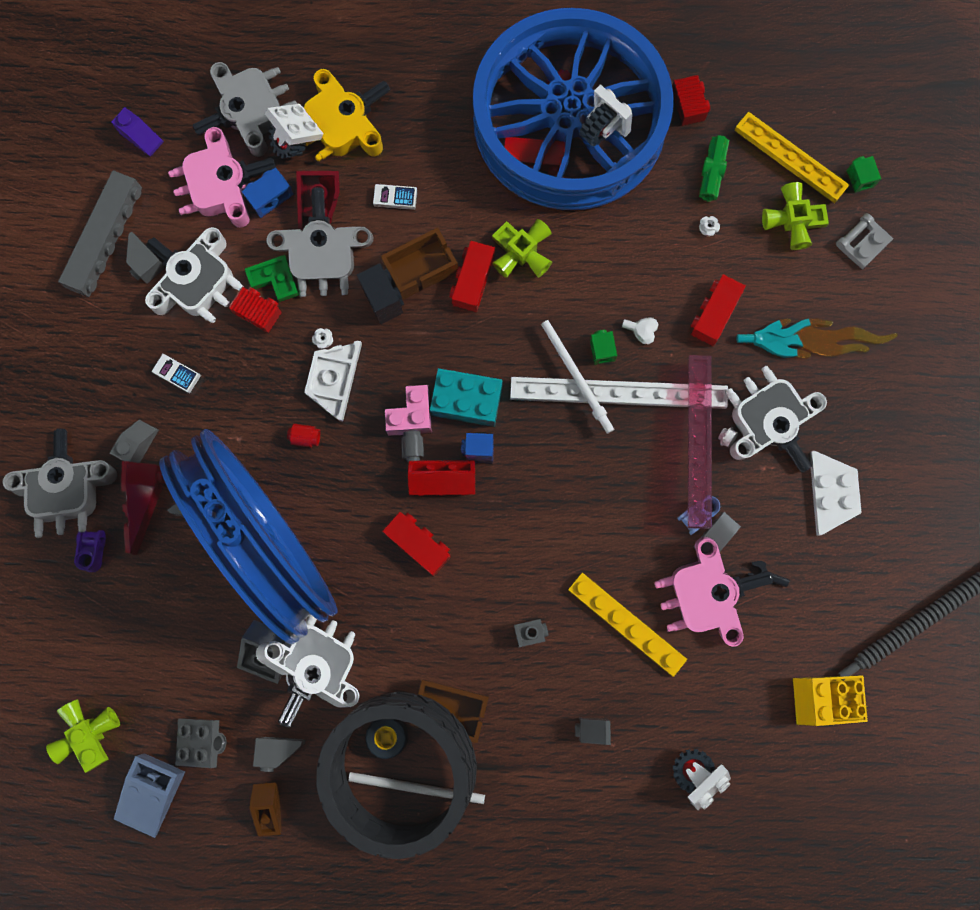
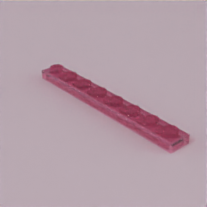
[688,355,712,529]

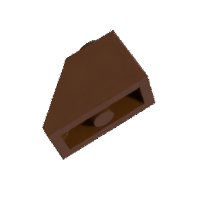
[249,783,281,836]

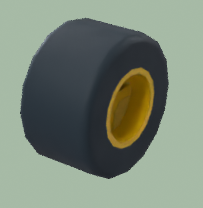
[365,719,408,759]

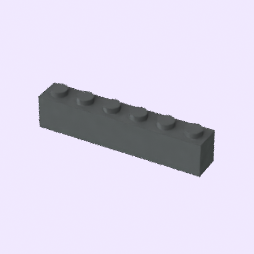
[58,171,142,297]

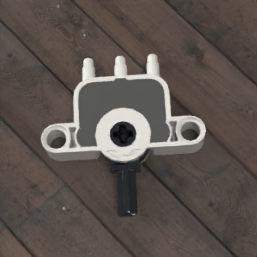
[145,227,244,323]
[726,366,827,473]
[256,615,359,727]

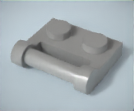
[836,213,894,270]

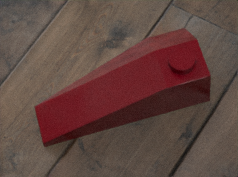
[296,171,340,244]
[121,461,165,555]

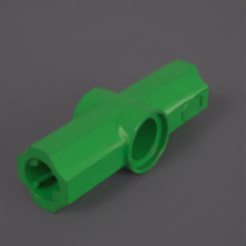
[699,135,730,202]

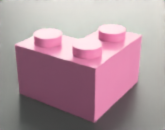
[385,385,432,436]

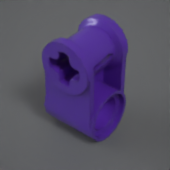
[74,530,106,573]

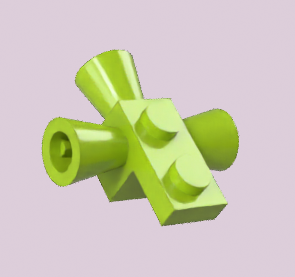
[762,182,829,250]
[492,219,552,278]
[46,700,120,773]

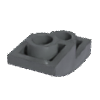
[693,512,741,554]

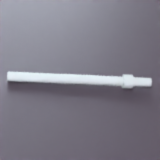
[541,320,615,434]
[349,772,485,804]

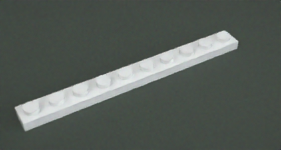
[510,377,728,409]

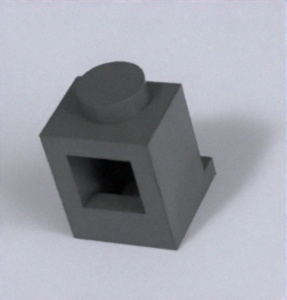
[514,619,549,647]

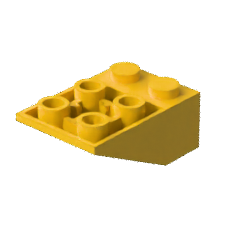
[793,675,868,726]

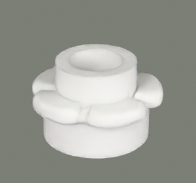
[699,216,720,236]
[312,328,333,349]
[718,427,738,448]

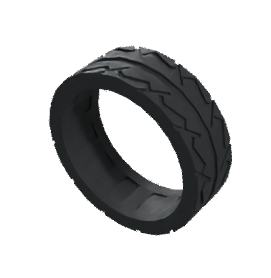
[316,692,477,859]

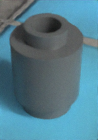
[401,430,424,463]

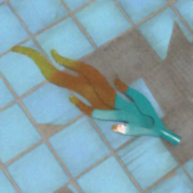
[736,319,898,358]

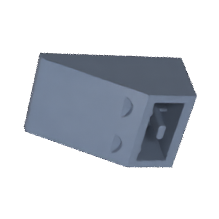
[114,754,185,838]

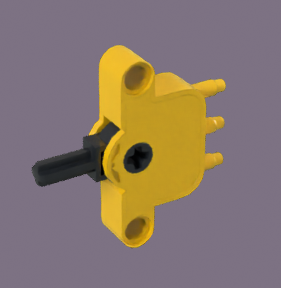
[304,69,390,161]

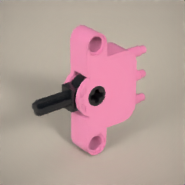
[168,127,276,228]
[654,537,773,647]

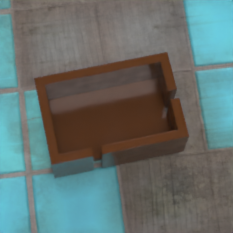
[381,227,458,300]
[410,679,489,743]

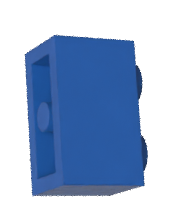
[242,167,294,218]
[461,433,494,464]

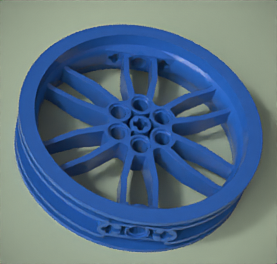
[473,8,673,210]
[159,429,338,644]

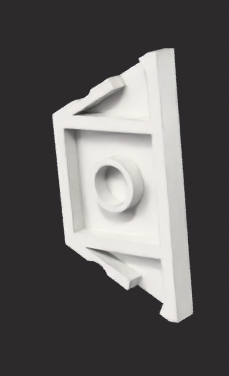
[305,341,362,422]
[809,451,861,536]

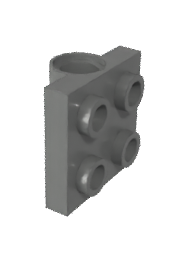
[175,718,226,768]

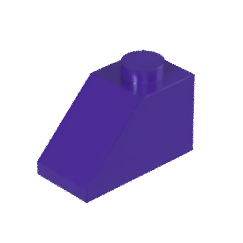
[111,107,163,157]

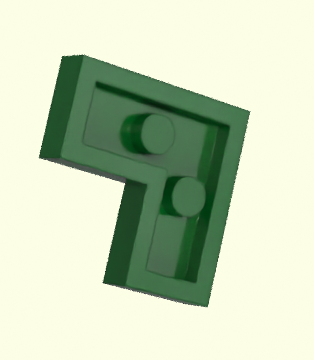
[245,255,299,302]

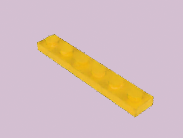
[734,112,849,204]
[568,573,687,677]

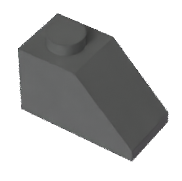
[126,232,166,284]
[110,420,159,463]
[575,718,611,745]
[253,736,306,772]

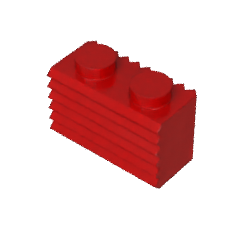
[672,75,710,126]
[228,286,281,333]

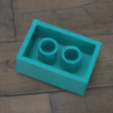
[430,368,502,427]

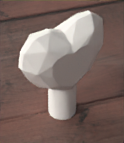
[622,318,659,344]

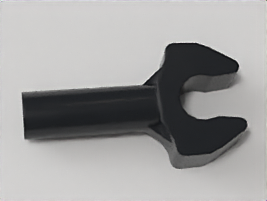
[746,561,790,587]

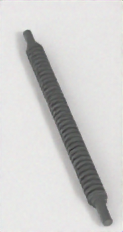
[837,571,980,681]

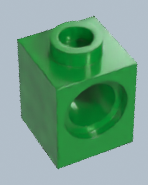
[847,156,881,193]
[590,330,617,365]

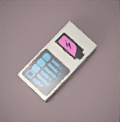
[373,184,417,210]
[152,354,201,393]

